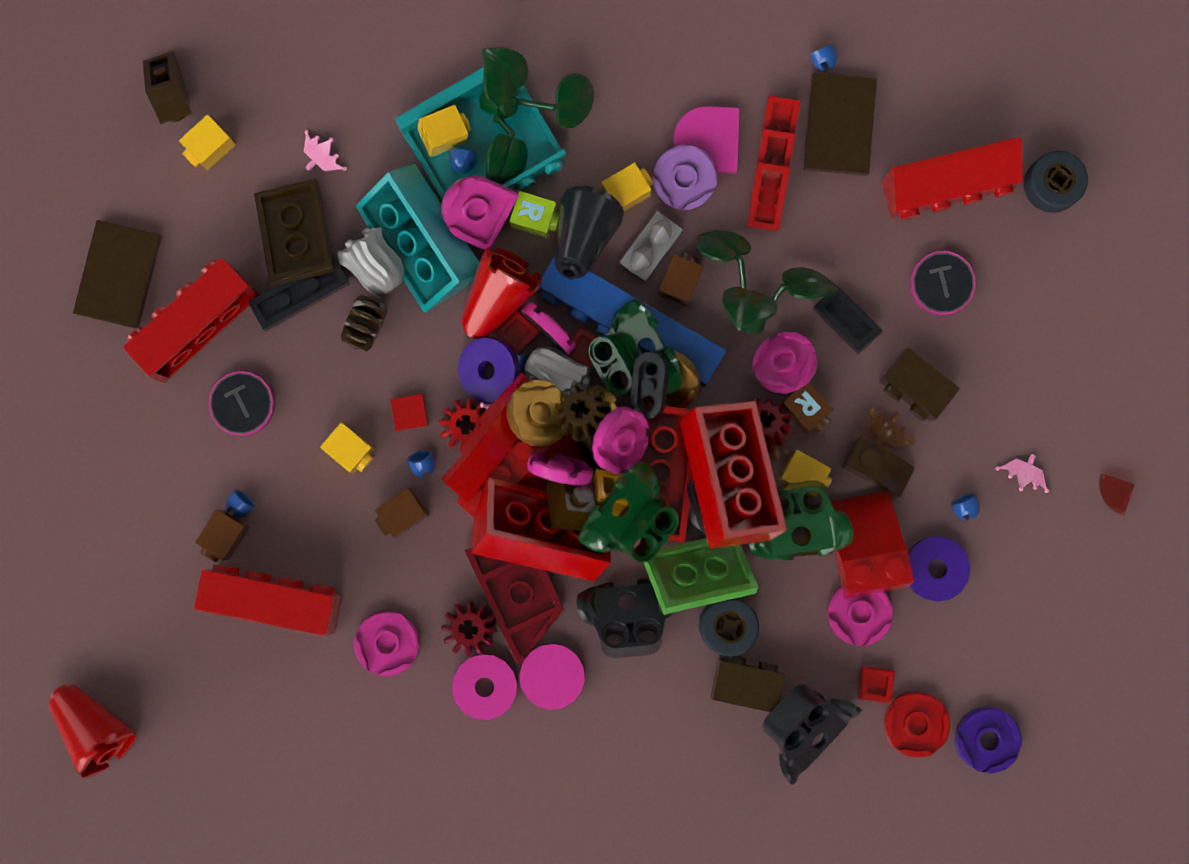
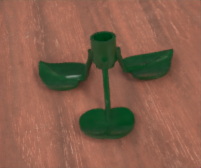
[479,47,594,185]
[695,230,838,334]

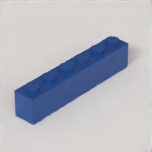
[538,256,727,387]

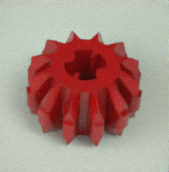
[439,398,485,453]

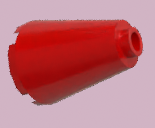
[461,247,542,339]
[48,684,136,778]

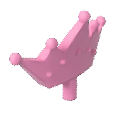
[304,130,347,171]
[995,454,1049,493]

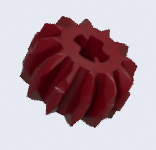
[753,397,792,453]
[441,601,498,657]

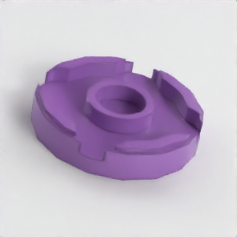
[653,145,718,210]

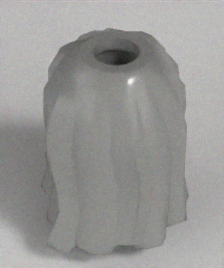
[338,227,404,296]
[524,346,591,396]

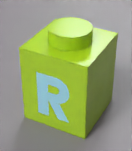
[510,191,559,239]

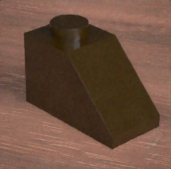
[142,51,191,124]
[842,437,915,497]
[545,479,597,531]

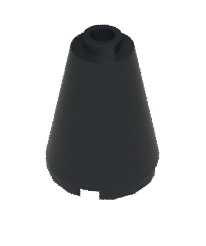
[555,186,624,279]

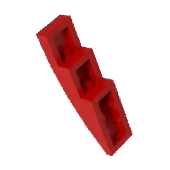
[747,95,801,232]
[440,372,531,503]

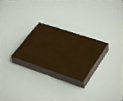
[804,73,877,176]
[254,179,335,286]
[73,220,162,329]

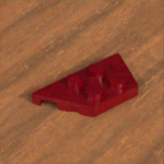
[464,548,564,665]

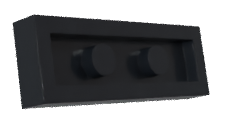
[248,254,350,332]

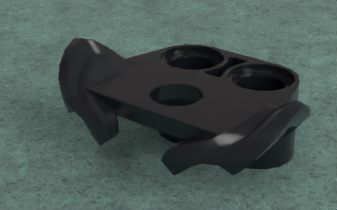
[576,579,674,658]
[763,684,862,785]

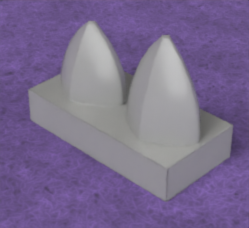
[619,211,683,283]

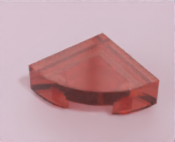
[1099,473,1135,515]

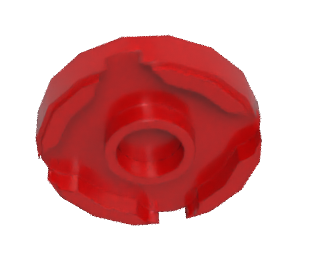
[883,691,951,758]

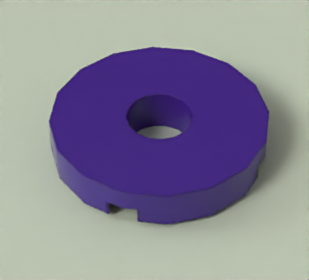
[458,337,520,403]
[908,536,970,602]
[954,706,1022,774]

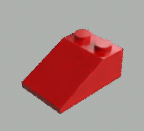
[831,491,914,599]

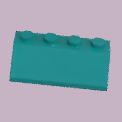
[355,163,479,313]

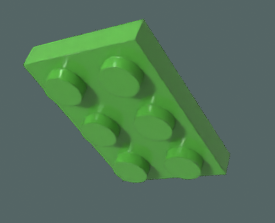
[644,538,759,614]

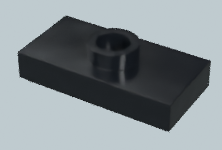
[813,285,882,354]

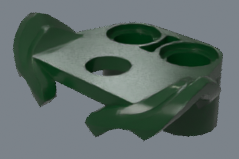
[588,299,683,395]
[578,460,679,563]
[749,480,853,561]

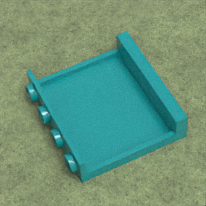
[395,67,567,201]

